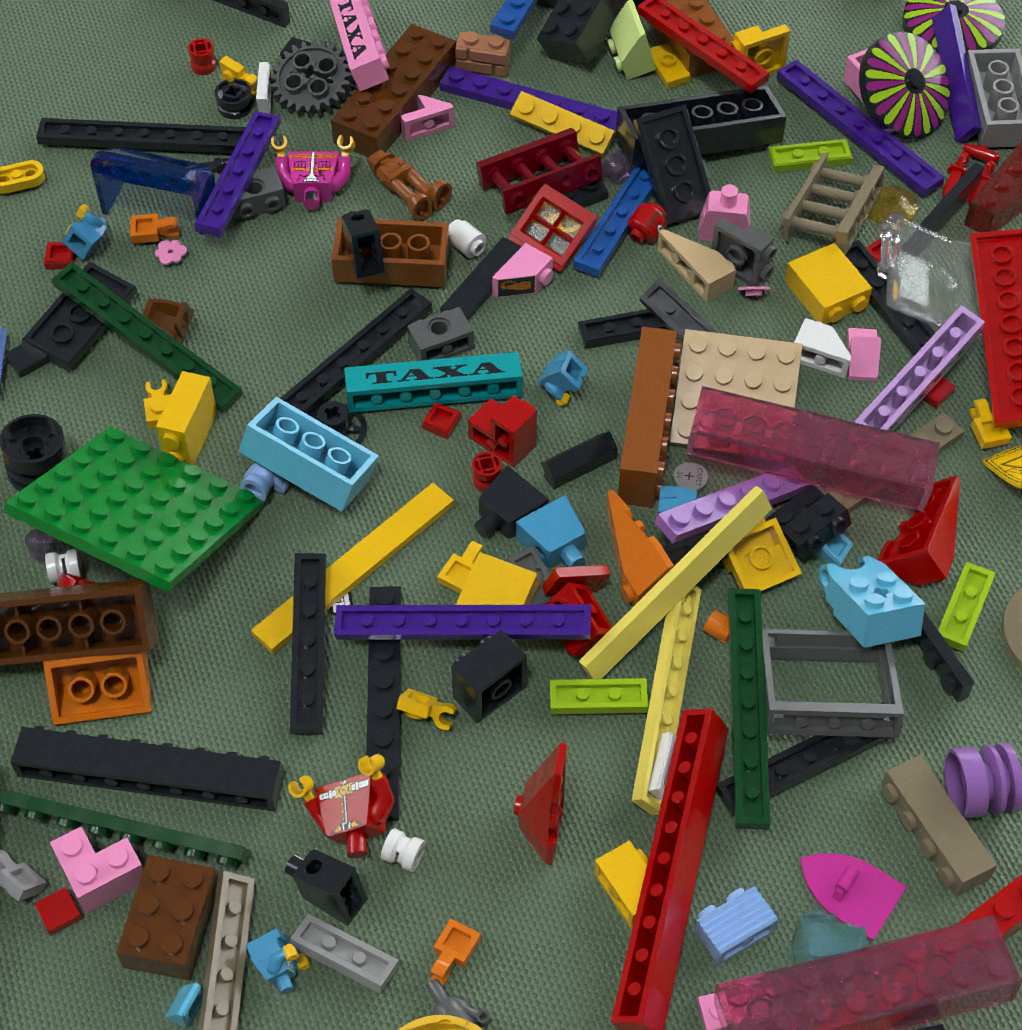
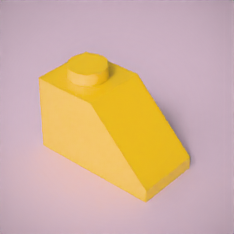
[594,840,648,929]

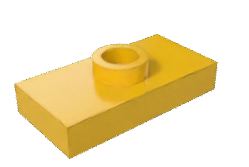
[650,43,691,89]

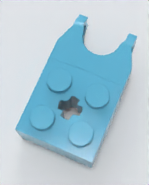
[818,556,925,648]

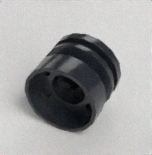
[0,414,68,491]

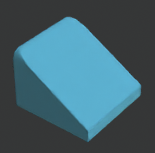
[813,533,854,566]
[165,983,203,1028]

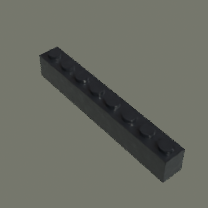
[10,726,284,812]

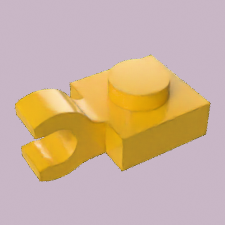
[969,398,1012,449]
[437,540,483,594]
[396,688,457,730]

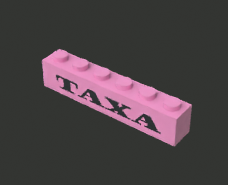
[330,0,390,92]

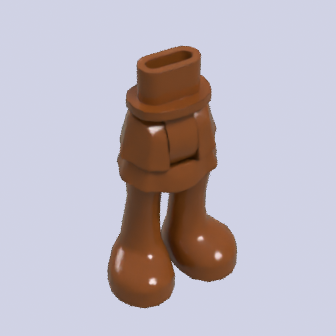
[367,150,452,220]

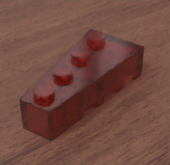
[964,140,1022,233]

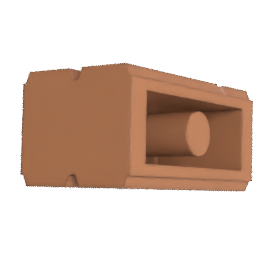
[455,31,511,77]

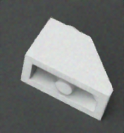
[794,318,851,378]

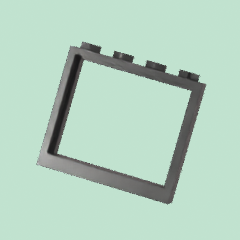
[762,629,904,738]

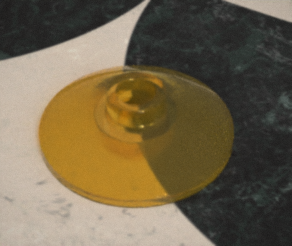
[868,185,918,227]

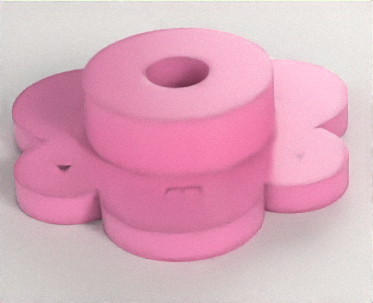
[155,240,187,265]
[738,286,770,296]

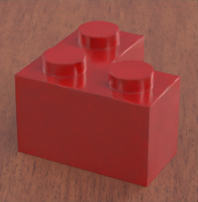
[468,395,537,468]

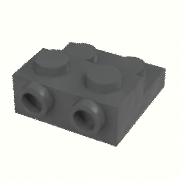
[711,218,777,287]

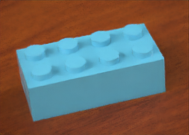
[238,397,379,512]

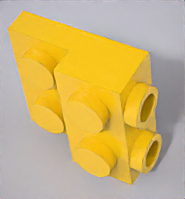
[729,24,790,75]
[722,518,802,592]

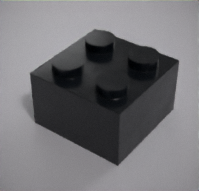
[451,630,527,724]

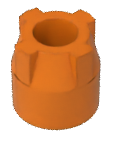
[703,609,729,644]

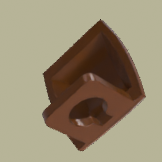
[143,298,195,344]

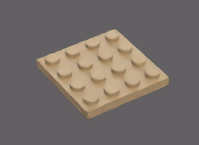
[670,329,802,460]

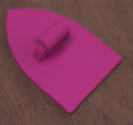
[800,853,907,942]

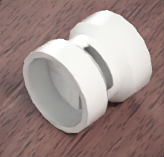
[45,548,83,584]
[381,828,426,872]

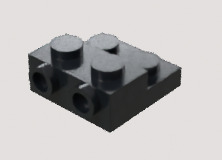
[765,484,852,560]

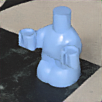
[240,462,289,502]

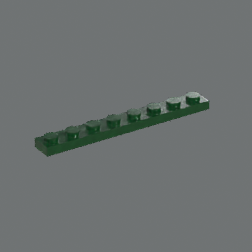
[52,262,242,413]
[727,588,771,830]
[0,789,251,868]

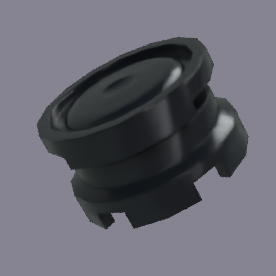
[214,78,253,119]

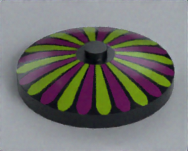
[902,0,1005,56]
[859,32,950,139]

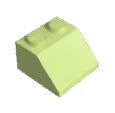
[607,0,656,80]

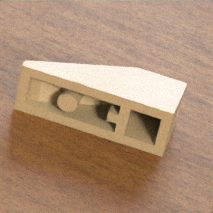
[657,229,736,302]

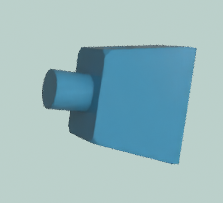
[516,495,586,568]

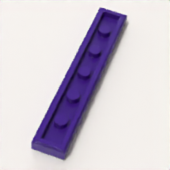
[932,3,982,144]
[194,111,281,237]

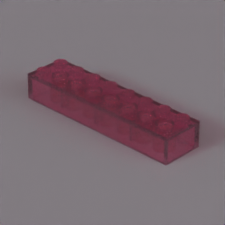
[685,386,940,511]
[714,915,1022,1030]

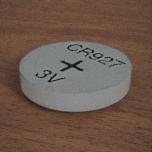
[673,462,708,492]

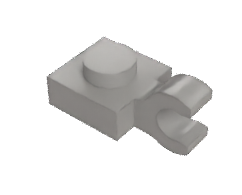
[0,850,47,901]

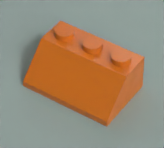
[43,651,152,725]

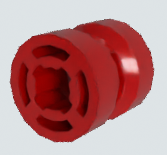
[188,38,217,75]
[472,451,502,492]

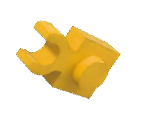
[219,56,258,96]
[143,379,171,429]

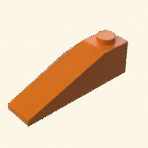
[606,489,674,607]

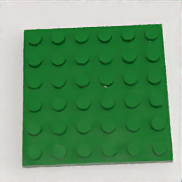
[3,427,264,592]

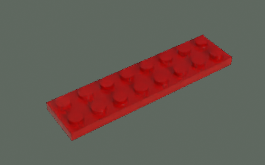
[969,229,1022,429]

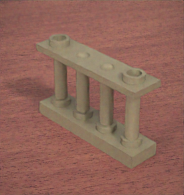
[780,153,885,255]

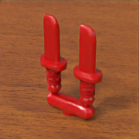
[943,143,1000,207]

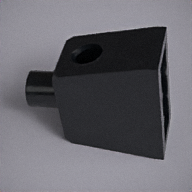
[341,209,385,279]
[474,465,549,538]
[285,849,368,926]

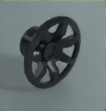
[309,401,367,444]

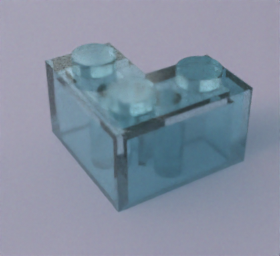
[791,911,871,982]

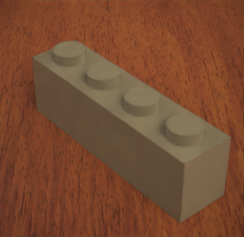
[881,755,997,896]

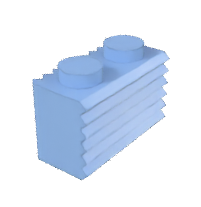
[694,886,778,965]

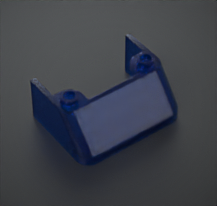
[90,147,216,235]

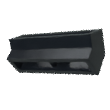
[540,431,617,490]

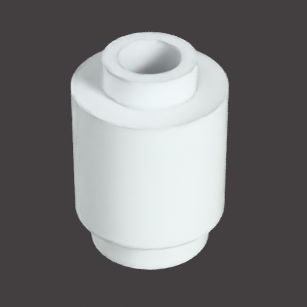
[449,219,486,258]

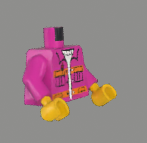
[271,135,355,210]

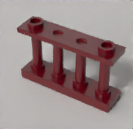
[476,127,603,215]

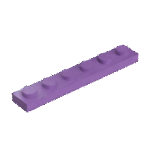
[655,463,812,544]

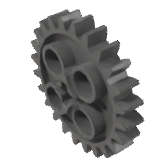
[270,40,354,118]

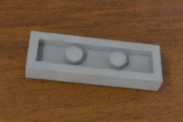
[290,913,399,994]

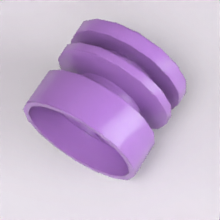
[944,742,1022,819]

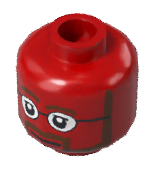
[627,202,668,244]

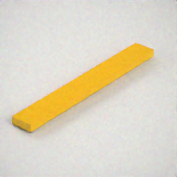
[251,483,454,655]

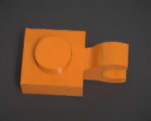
[130,213,180,244]
[430,918,481,986]

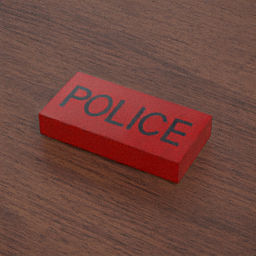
[541,565,611,596]

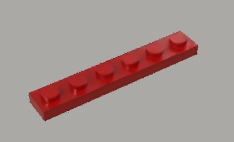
[637,0,770,93]

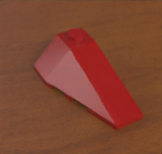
[877,475,960,586]
[514,743,567,865]

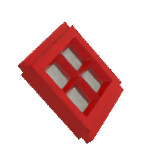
[508,184,599,273]

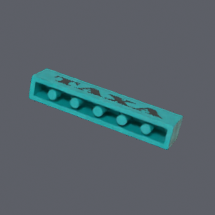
[344,352,523,413]

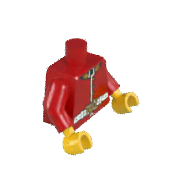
[288,754,394,858]

